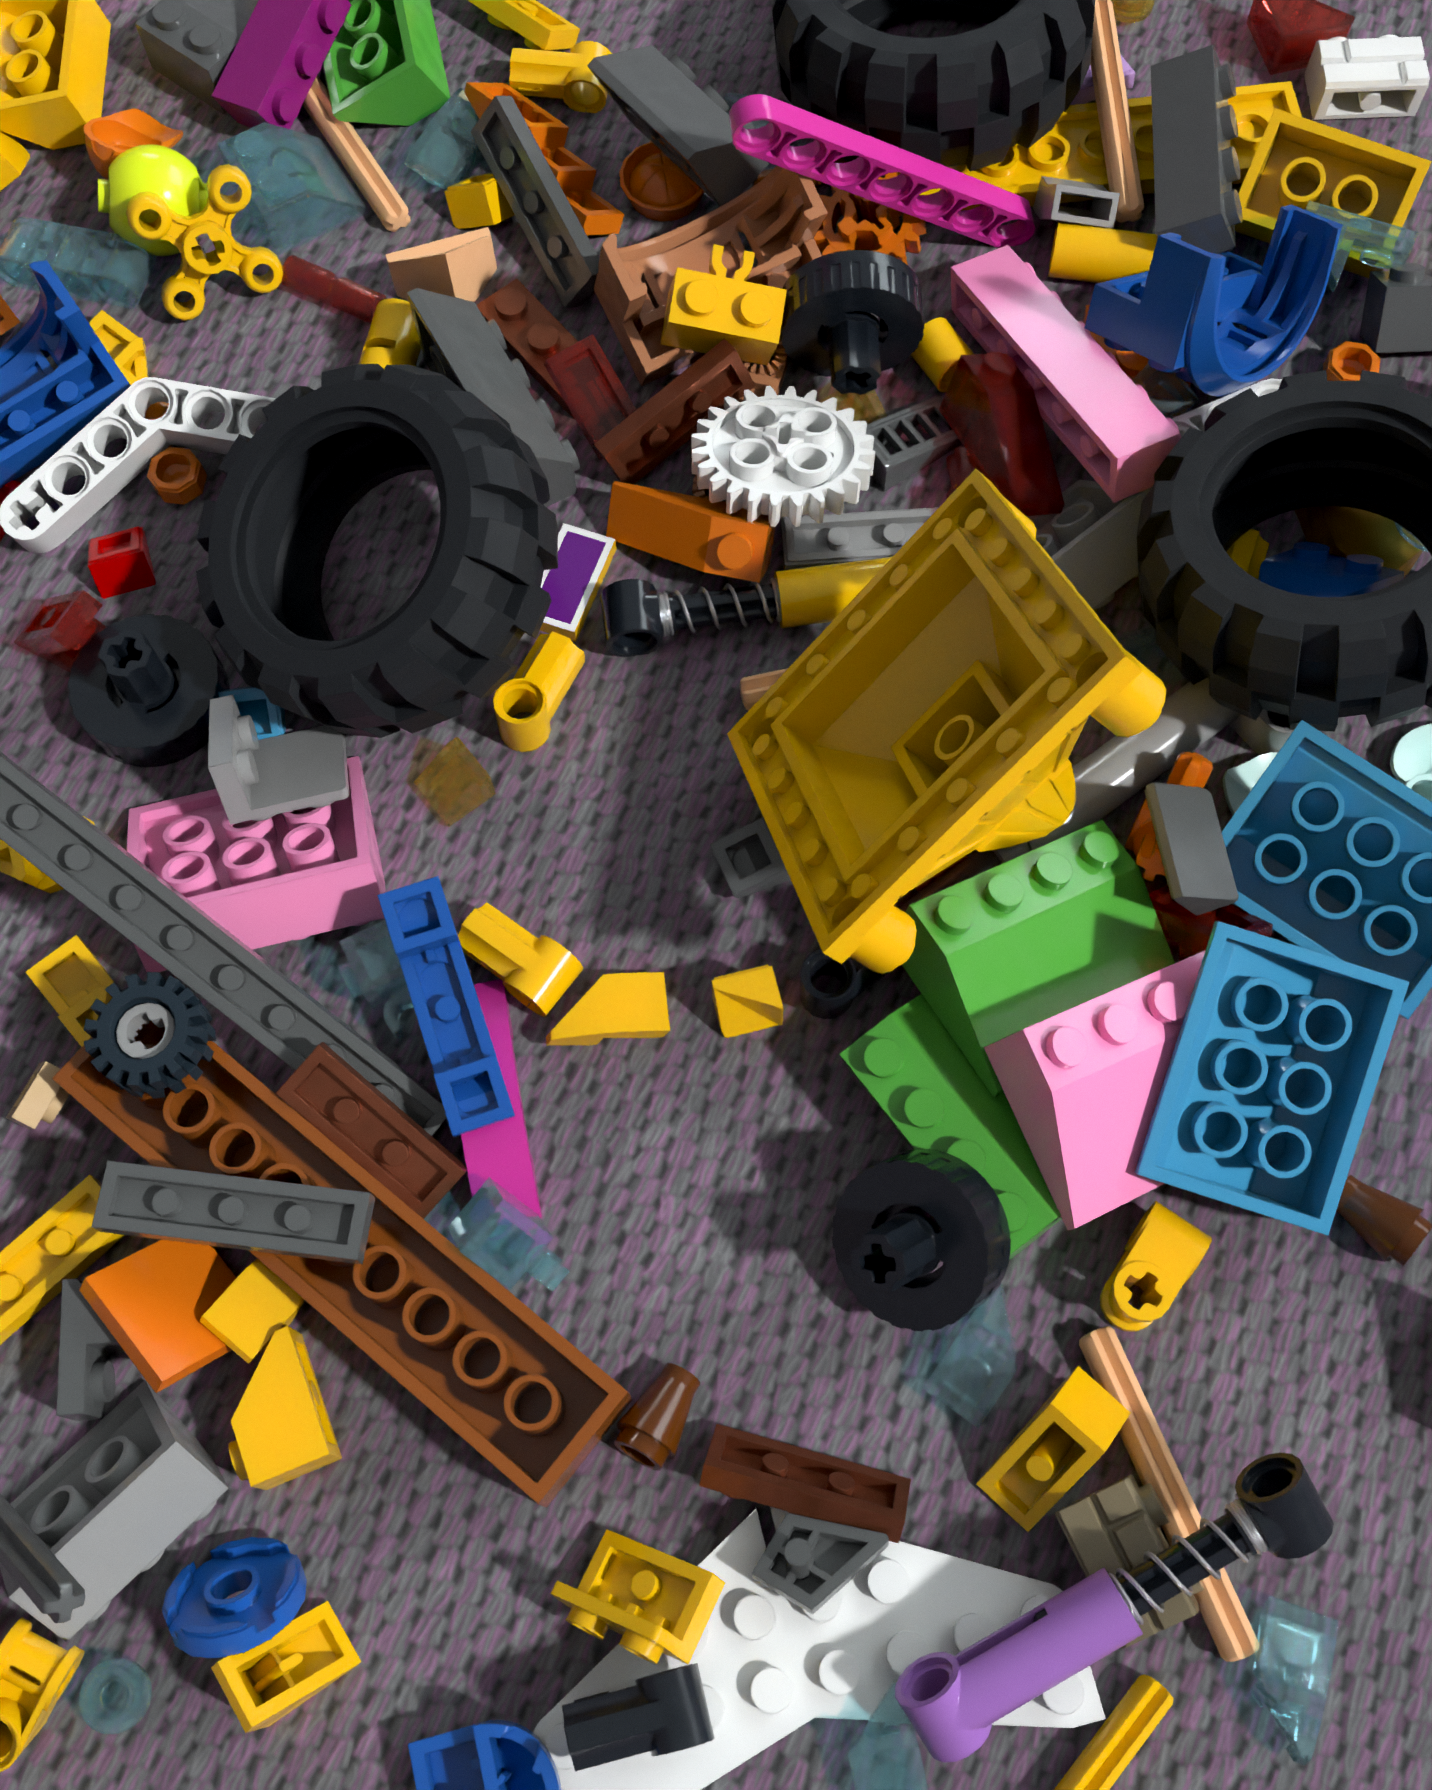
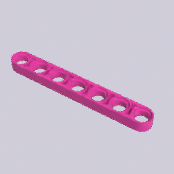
[729,94,1035,248]

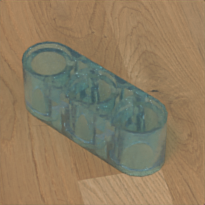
[0,217,156,309]

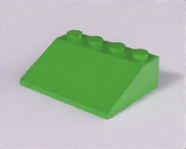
[902,820,1175,1098]
[839,994,1062,1261]

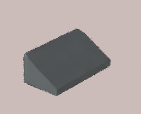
[1144,782,1239,916]

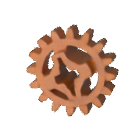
[814,172,927,265]

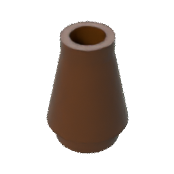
[1336,1175,1432,1267]
[614,1363,700,1471]

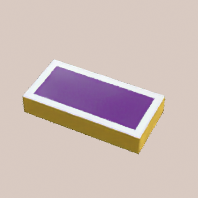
[540,523,617,642]

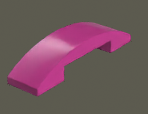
[461,979,542,1230]

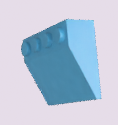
[1222,720,1432,1019]
[1134,921,1409,1235]

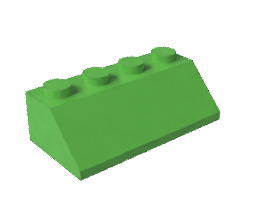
[323,0,451,126]

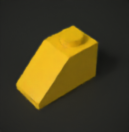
[228,1326,342,1490]
[976,1366,1131,1532]

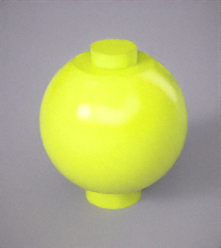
[97,144,208,256]

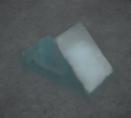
[1306,200,1419,292]

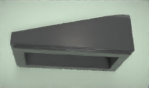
[866,395,973,492]

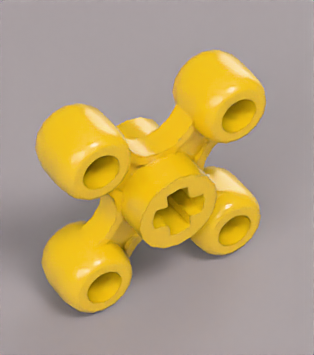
[126,164,283,321]

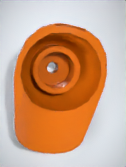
[84,108,183,179]

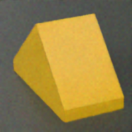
[211,1601,361,1733]

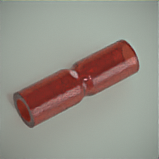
[281,255,387,324]

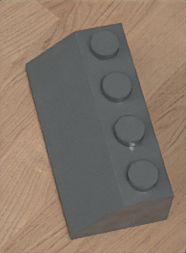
[407,288,580,507]

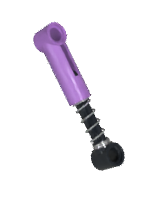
[895,1452,1334,1763]

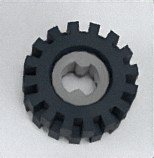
[84,972,216,1099]

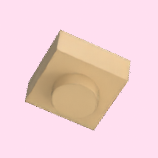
[6,1061,69,1129]

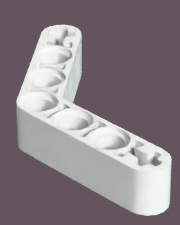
[0,377,276,553]

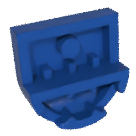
[1258,542,1405,597]
[408,1720,562,1790]

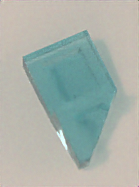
[923,1284,1017,1428]
[1250,1596,1339,1765]
[848,1679,929,1790]

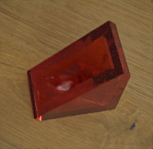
[1246,0,1355,75]

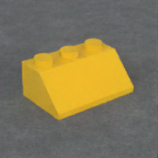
[0,0,111,150]

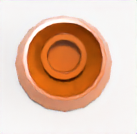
[619,141,704,222]

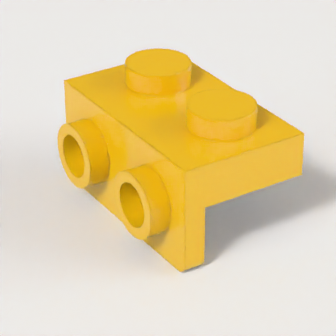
[550,1529,725,1665]

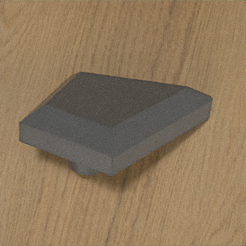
[752,1513,889,1614]

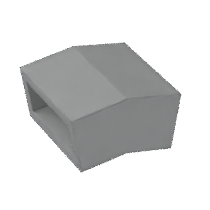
[1033,176,1120,228]

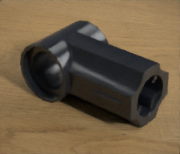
[562,1663,715,1771]

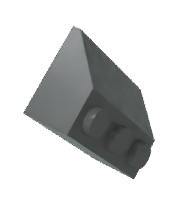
[587,45,770,206]

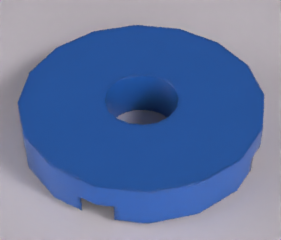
[162,1537,307,1659]

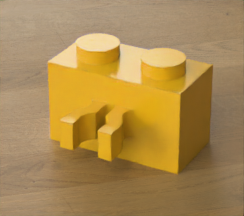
[661,244,787,366]

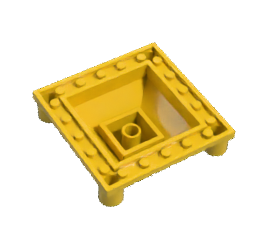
[727,469,1166,974]

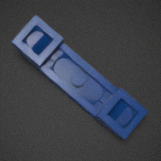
[377,876,515,1137]

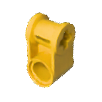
[1100,1201,1212,1332]
[0,1617,85,1772]

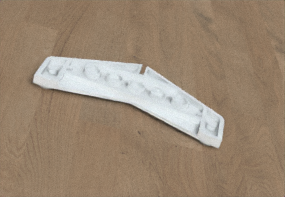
[533,1506,1106,1790]

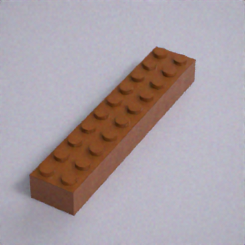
[52,1021,633,1508]

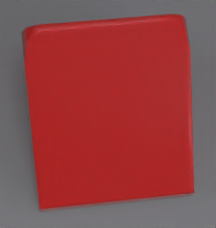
[88,526,156,599]

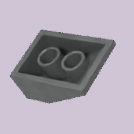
[135,0,258,115]

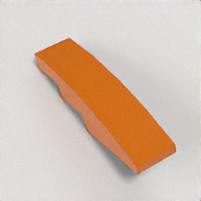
[464,82,624,236]

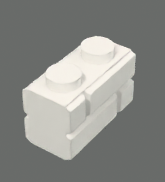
[1305,35,1430,120]

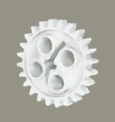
[691,386,875,527]

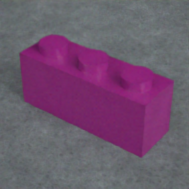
[211,0,352,140]

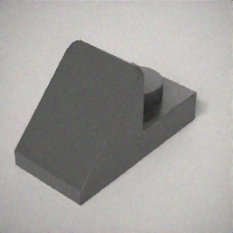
[56,1278,124,1421]

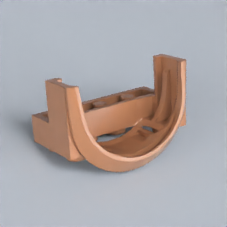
[594,166,828,386]

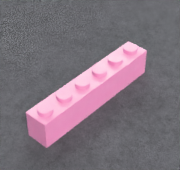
[951,245,1181,503]

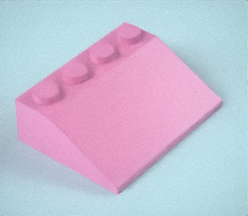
[127,756,386,972]
[984,950,1206,1231]

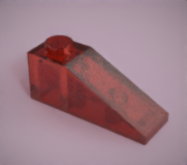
[939,352,1065,516]

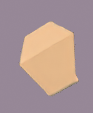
[385,227,497,302]

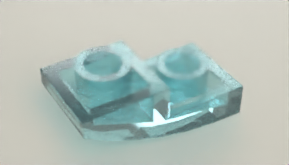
[404,88,480,190]

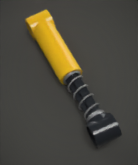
[600,556,893,657]

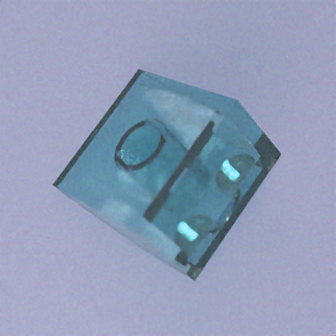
[217,122,369,257]

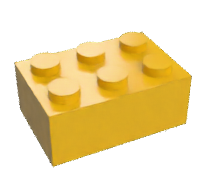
[1234,108,1432,278]

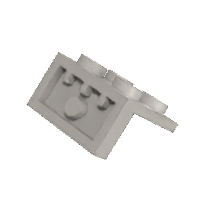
[208,695,349,825]

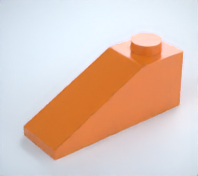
[606,481,776,583]

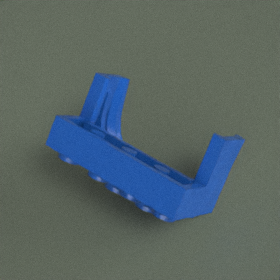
[1084,204,1343,397]
[0,260,131,489]

